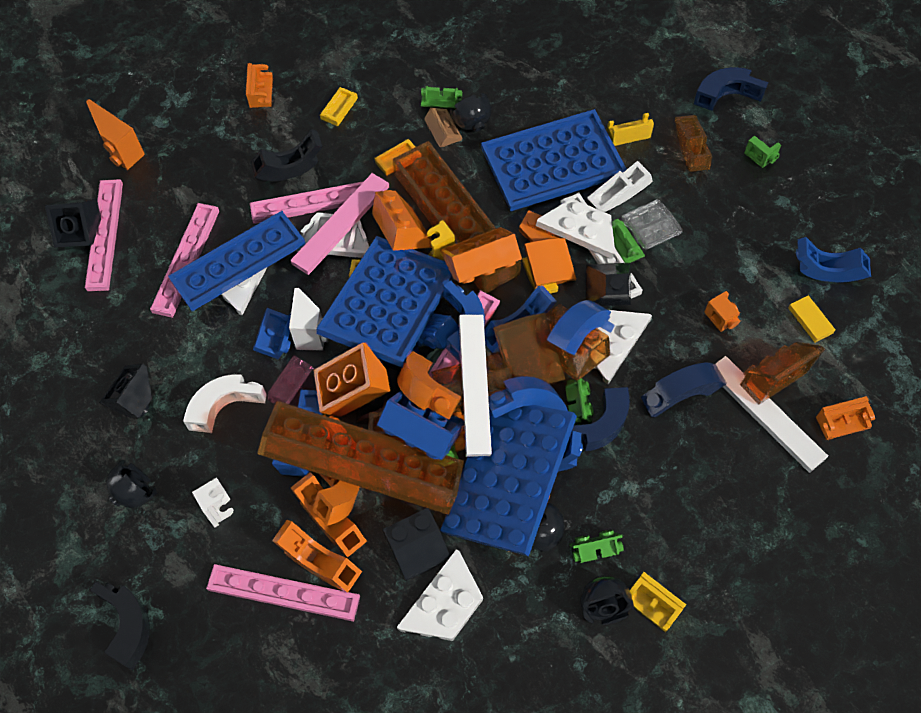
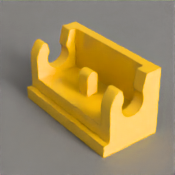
[606,113,654,146]
[427,220,455,261]
[630,572,686,632]

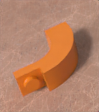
[397,351,461,420]
[312,450,360,526]
[291,472,367,558]
[272,520,362,593]

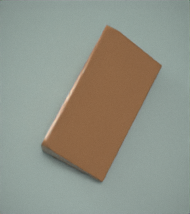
[425,108,462,147]

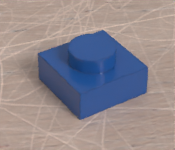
[297,390,322,416]

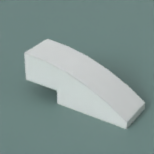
[587,161,653,212]

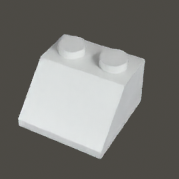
[289,288,328,351]

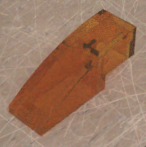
[675,115,712,172]

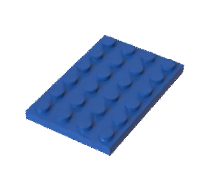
[481,109,627,211]
[317,236,453,368]
[440,405,577,556]

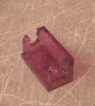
[268,355,313,409]

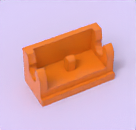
[246,63,273,108]
[816,396,875,440]

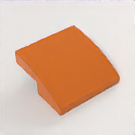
[524,238,576,288]

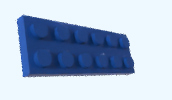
[168,211,306,311]

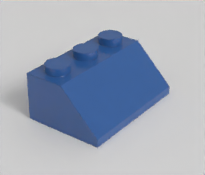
[377,391,464,460]

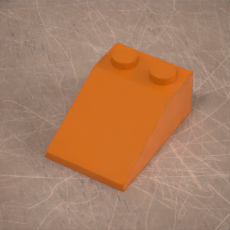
[86,99,145,170]

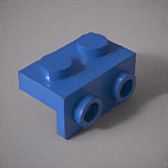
[253,308,291,359]

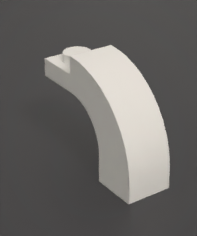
[183,375,267,433]

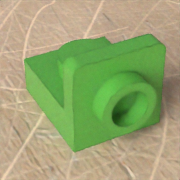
[744,136,781,168]

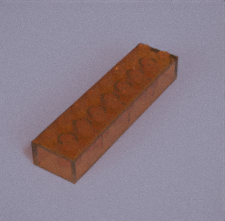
[393,141,521,293]
[258,401,464,515]

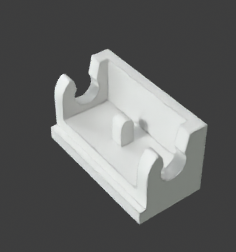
[192,478,234,527]

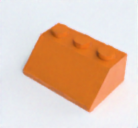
[372,190,432,251]
[440,227,522,284]
[314,342,390,417]

